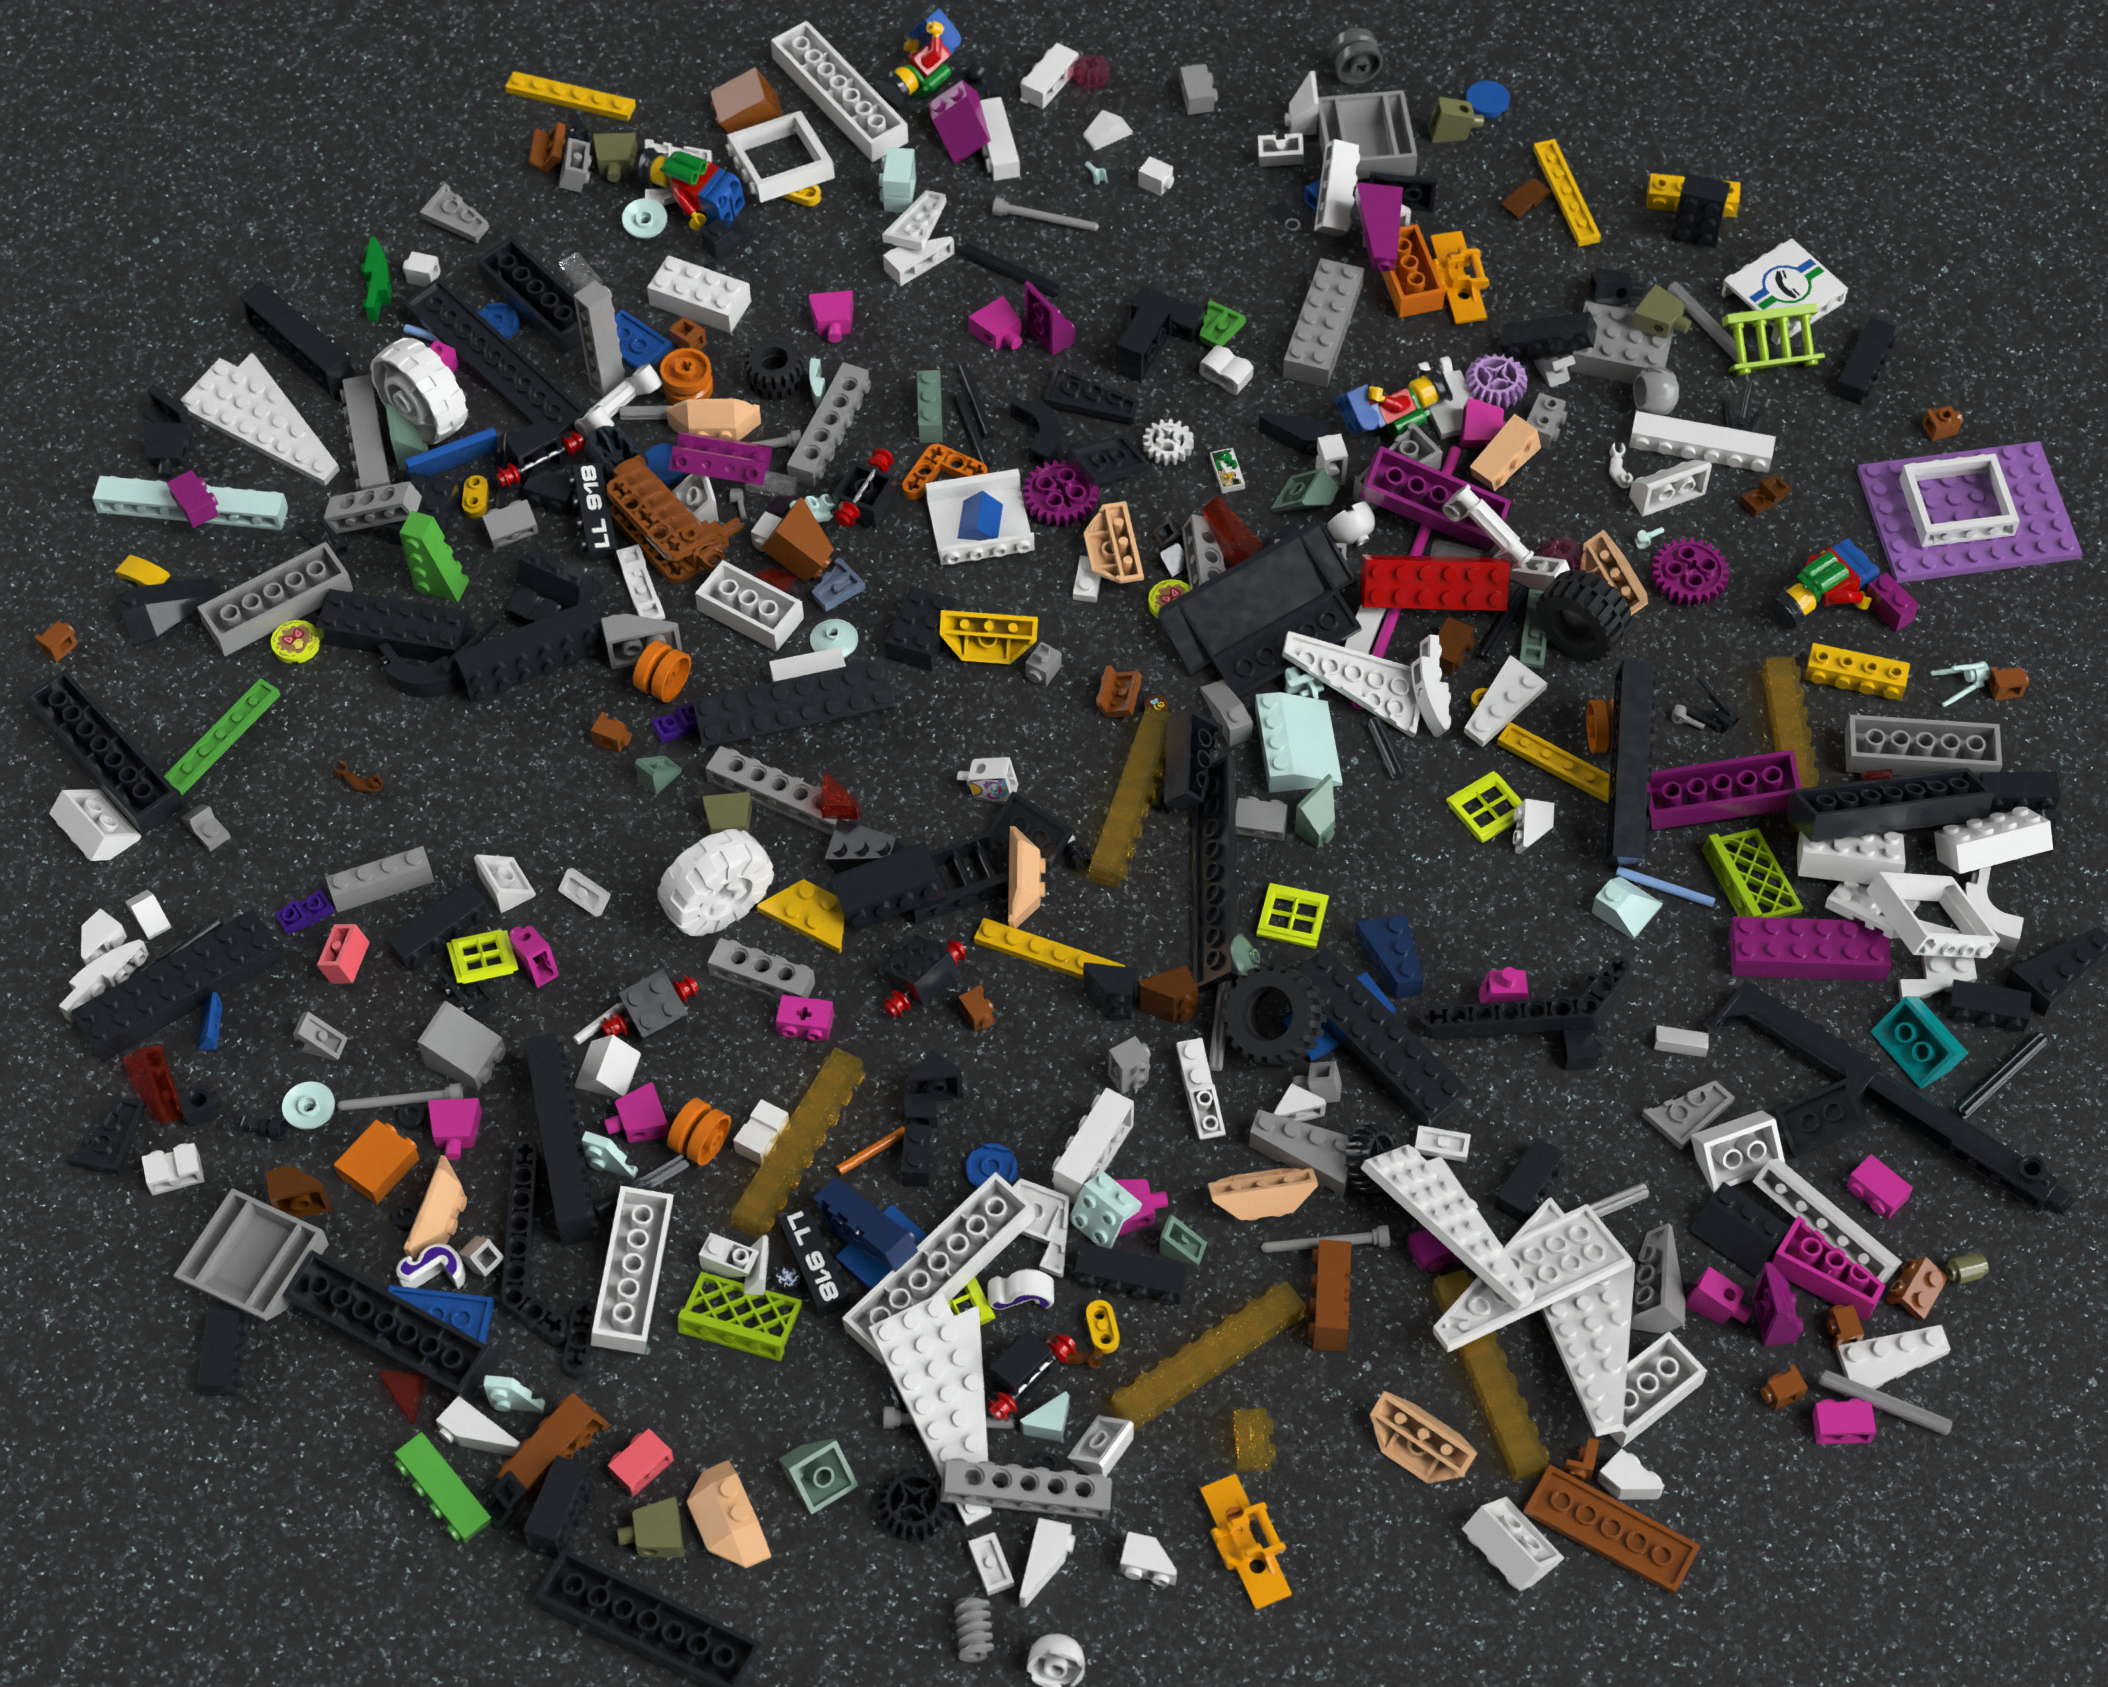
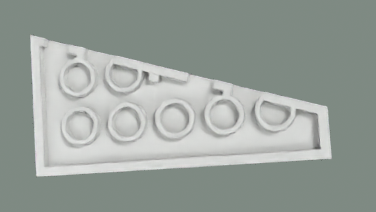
[1282,631,1420,738]

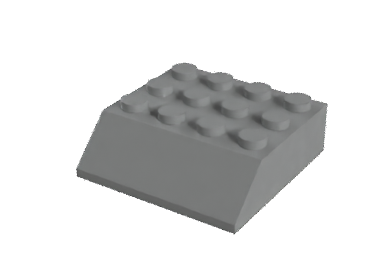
[1317,90,1417,179]
[1570,299,1674,384]
[174,1188,329,1321]

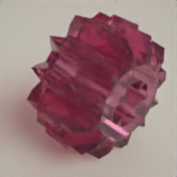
[1073,53,1110,90]
[1541,534,1583,570]

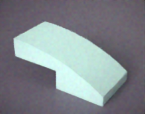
[809,358,826,409]

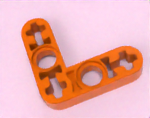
[902,444,987,500]

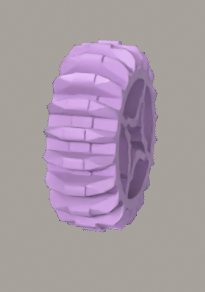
[1465,353,1527,410]

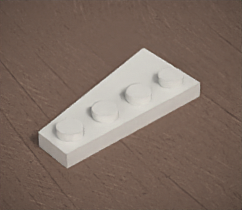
[1464,655,1548,747]
[1836,1325,1950,1399]

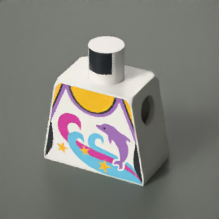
[957,757,1018,803]

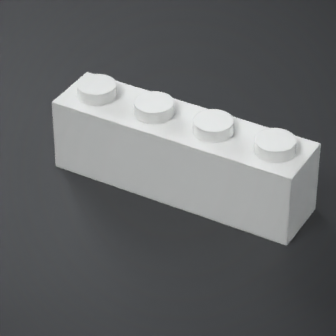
[980,97,1020,181]
[1314,139,1360,237]

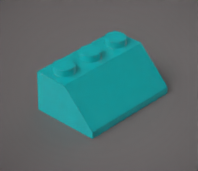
[1870,996,1968,1089]

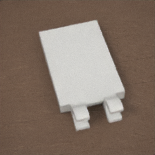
[1417,356,1474,439]

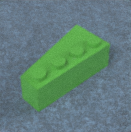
[399,511,470,602]
[394,1432,491,1544]

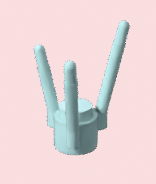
[1930,661,1990,707]

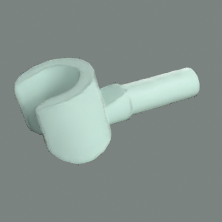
[1085,162,1107,184]
[1635,527,1664,549]

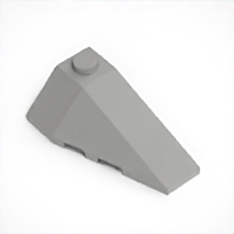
[1630,1223,1685,1333]

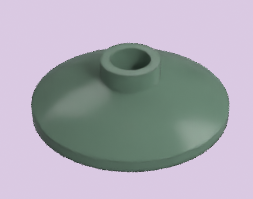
[1231,935,1260,976]

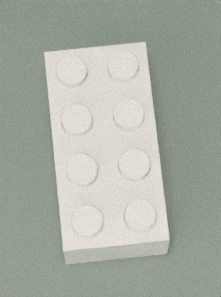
[647,256,751,333]
[695,560,804,652]
[1934,807,2053,874]
[1797,831,1905,885]
[1052,1088,1134,1204]
[1609,1331,1707,1448]

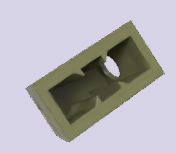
[1428,97,1484,143]
[593,133,638,182]
[1631,284,1692,338]
[703,792,752,834]
[618,1497,684,1557]

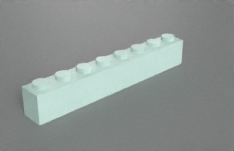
[93,476,288,530]

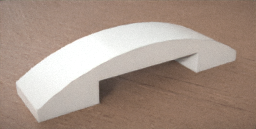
[616,544,666,620]
[1345,605,1388,654]

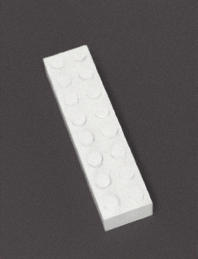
[771,21,908,162]
[842,1172,1035,1365]

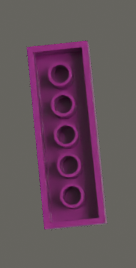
[1358,446,1511,552]
[1647,750,1801,830]
[1729,916,1891,981]

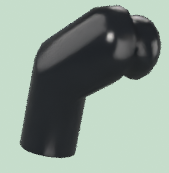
[1151,783,1165,811]

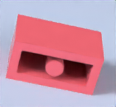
[317,924,370,984]
[608,1428,674,1497]

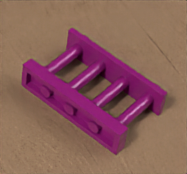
[670,431,772,485]

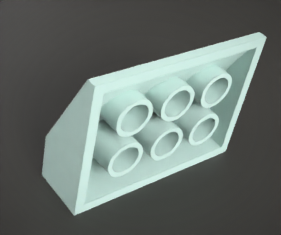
[1255,692,1342,793]

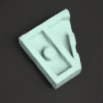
[582,1131,638,1179]
[484,1375,545,1412]

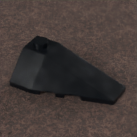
[115,577,220,647]

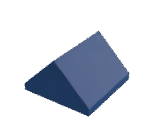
[957,490,1003,541]

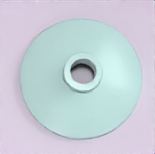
[622,198,667,238]
[810,619,858,658]
[282,1082,335,1129]

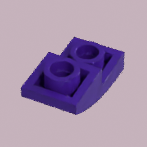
[651,704,698,743]
[275,888,335,934]

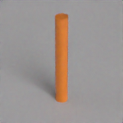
[836,1126,905,1175]

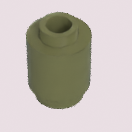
[1945,1253,1989,1285]

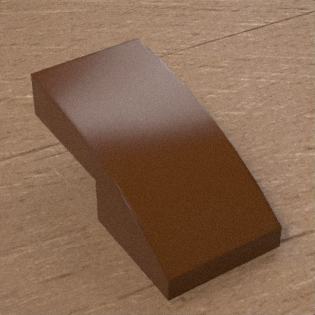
[1501,178,1551,220]
[1738,474,1792,517]

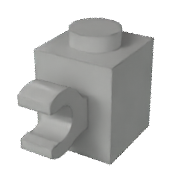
[1025,642,1062,687]
[1293,1061,1342,1103]

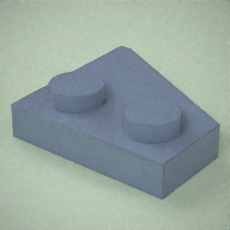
[812,557,866,612]

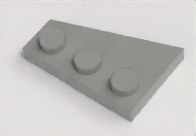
[420,183,489,243]
[1642,1081,1735,1150]

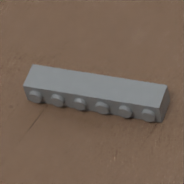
[573,280,625,397]
[340,375,391,491]

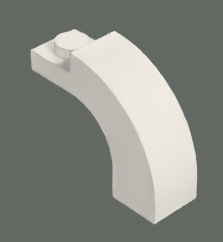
[1964,866,2024,952]

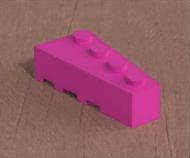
[1772,1215,1886,1321]

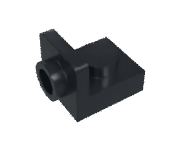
[566,112,589,143]

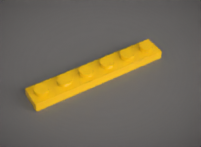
[505,71,636,121]
[1533,139,1601,247]
[1497,722,1609,803]
[974,918,1126,980]

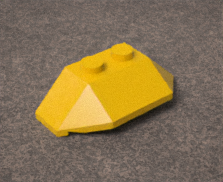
[940,610,1038,664]

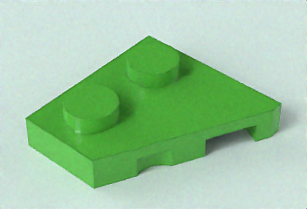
[1199,300,1246,348]

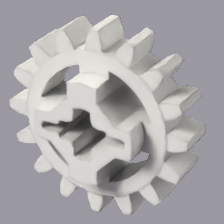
[1143,419,1194,465]

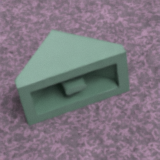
[635,756,682,795]
[1159,1215,1207,1266]

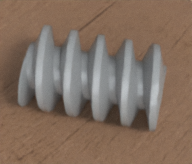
[954,1598,994,1662]

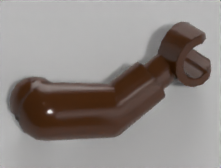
[333,760,383,793]
[1045,1334,1104,1368]

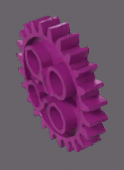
[1023,459,1099,527]
[1651,537,1730,606]

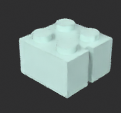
[879,147,916,213]

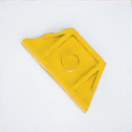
[757,879,845,954]

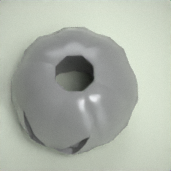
[1633,365,1679,416]

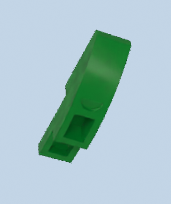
[361,237,392,322]

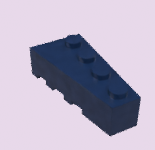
[813,1177,919,1272]

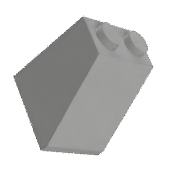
[417,1001,506,1091]

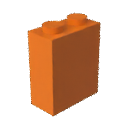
[334,1119,419,1204]

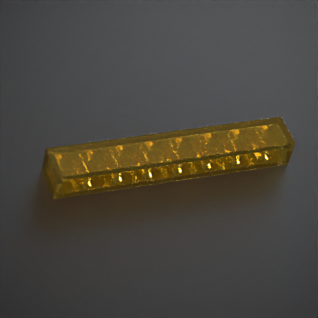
[1762,657,1819,836]
[1089,707,1174,888]
[731,1047,865,1239]
[1432,1270,1550,1482]
[1111,1281,1306,1432]

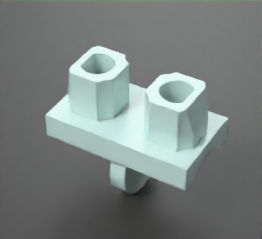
[789,494,835,522]
[1284,667,1324,699]

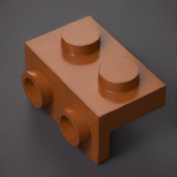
[529,122,566,173]
[1096,665,1142,718]
[1886,1257,1948,1320]

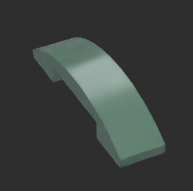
[1519,589,1547,669]

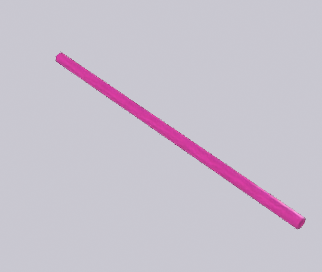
[1352,446,1461,710]

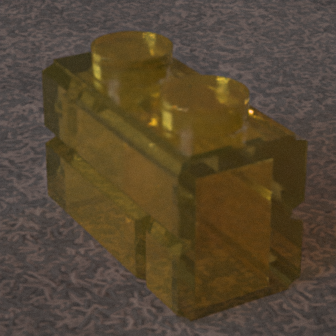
[1233,1408,1276,1472]

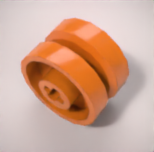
[660,348,714,405]
[633,640,691,702]
[1586,698,1614,754]
[667,1097,731,1166]

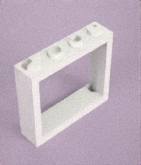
[726,111,835,203]
[1899,454,2020,547]
[1866,872,2000,958]

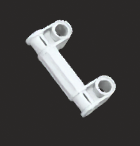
[574,363,663,438]
[1442,484,1534,571]

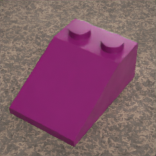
[928,80,991,164]
[1025,281,1076,356]
[1752,1262,1803,1347]

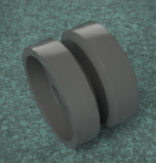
[1329,28,1383,85]

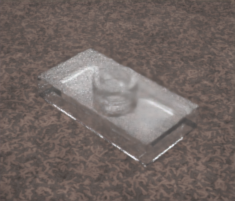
[559,252,603,290]
[745,470,798,497]

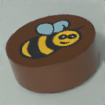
[1144,695,1169,720]

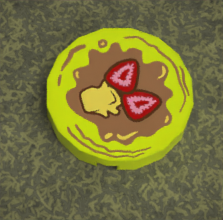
[1148,579,1190,619]
[271,620,320,664]

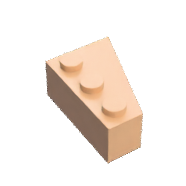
[1470,414,1541,491]

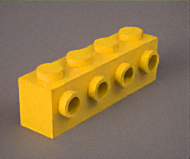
[1646,173,1740,218]
[1804,643,1910,700]

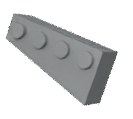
[1352,422,1442,510]
[1249,1109,1350,1198]

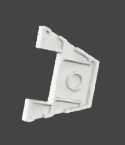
[645,139,712,206]
[1825,881,1921,939]
[1893,920,1977,1000]
[1013,1178,1070,1278]

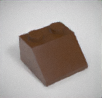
[1138,965,1198,1023]
[265,1166,332,1219]

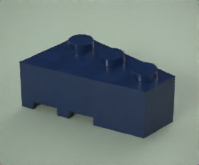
[1354,914,1423,999]

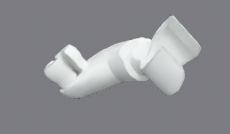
[1609,443,1633,489]

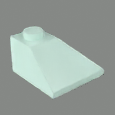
[1592,876,1663,940]

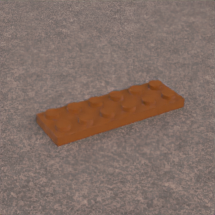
[1524,1465,1701,1596]

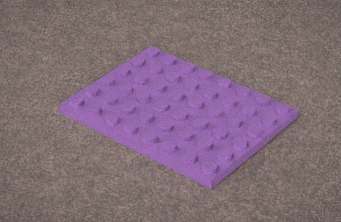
[1857,441,2082,583]

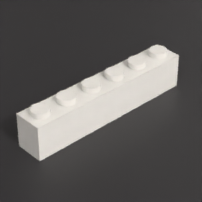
[1629,411,1776,473]
[1752,1158,1902,1284]

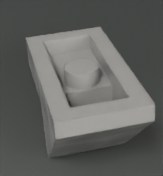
[1534,353,1575,387]
[180,804,231,852]
[293,1012,348,1061]

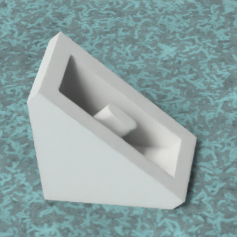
[1083,110,1132,151]
[125,890,171,940]
[1274,1083,1326,1122]

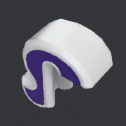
[396,1243,466,1289]
[988,1269,1054,1310]

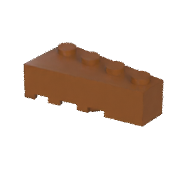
[1308,1239,1351,1352]
[497,1392,611,1503]

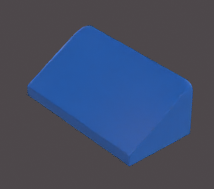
[197,992,223,1050]

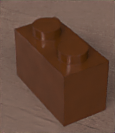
[1437,616,1476,677]

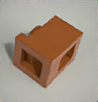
[669,316,707,351]
[1922,405,1962,442]
[34,621,77,663]
[1987,667,2029,701]
[591,712,632,754]
[959,985,995,1032]
[1827,1305,1864,1351]
[1761,1365,1808,1411]

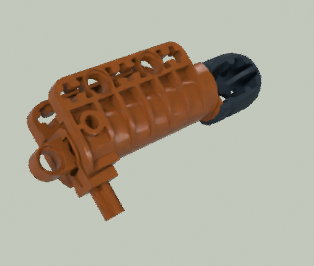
[584,426,744,584]

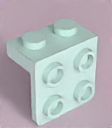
[1069,1171,1142,1249]

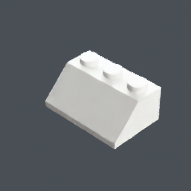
[1629,460,1712,517]
[49,789,141,861]
[1690,1110,1785,1192]
[1462,1497,1564,1591]

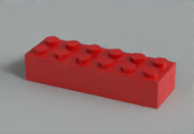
[1359,554,1510,611]

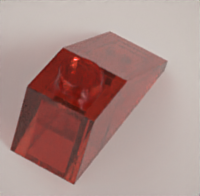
[1201,495,1265,566]
[123,1045,184,1124]

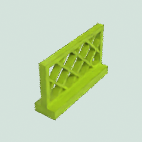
[1701,828,1803,918]
[678,1272,802,1362]

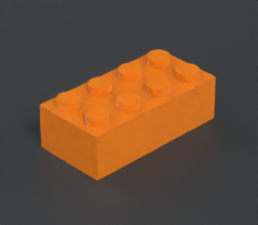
[1381,224,1445,318]

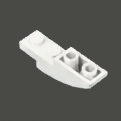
[1411,634,1451,737]
[59,939,149,1023]
[1176,1038,1226,1140]

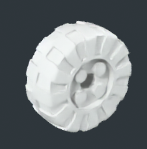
[370,338,468,445]
[657,829,774,936]

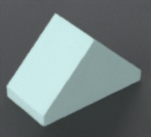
[1020,1392,1069,1442]

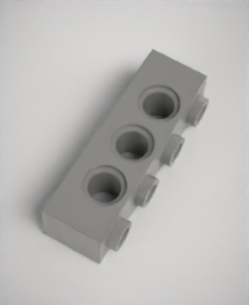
[324,481,422,534]
[1182,514,1226,590]
[708,938,815,1000]

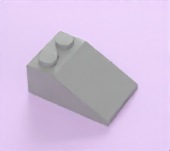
[601,613,682,669]

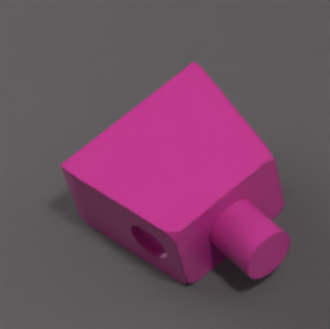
[809,291,854,343]
[969,296,1022,350]
[1459,398,1507,447]
[509,926,559,988]
[1479,967,1529,1003]
[604,1082,669,1143]
[428,1098,482,1160]
[1115,1179,1168,1237]
[1685,1266,1752,1324]

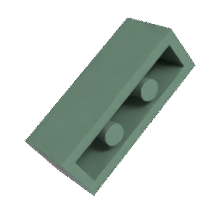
[917,370,943,443]

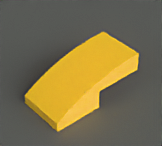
[115,555,170,587]

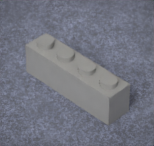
[326,846,435,913]

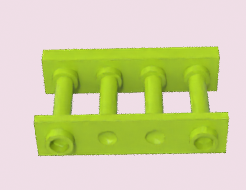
[1721,303,1825,376]

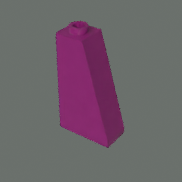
[1355,183,1403,271]

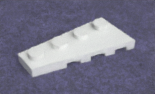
[882,190,946,251]

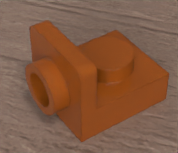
[1564,1438,1600,1481]

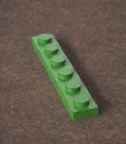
[164,678,280,796]

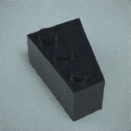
[824,818,905,875]

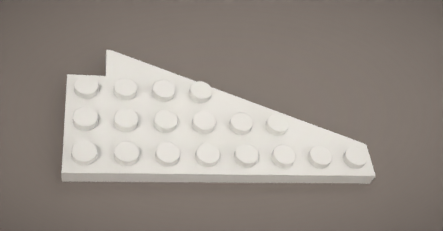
[181,353,339,486]
[1361,1144,1535,1310]
[1433,1197,1633,1352]
[1540,1261,1635,1437]
[868,1292,991,1527]

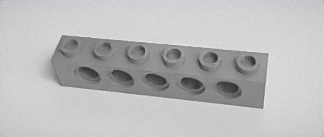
[787,362,871,487]
[706,746,851,836]
[940,1458,1112,1520]

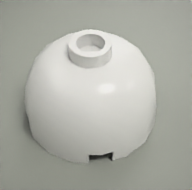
[1327,501,1375,546]
[1027,1634,1085,1687]

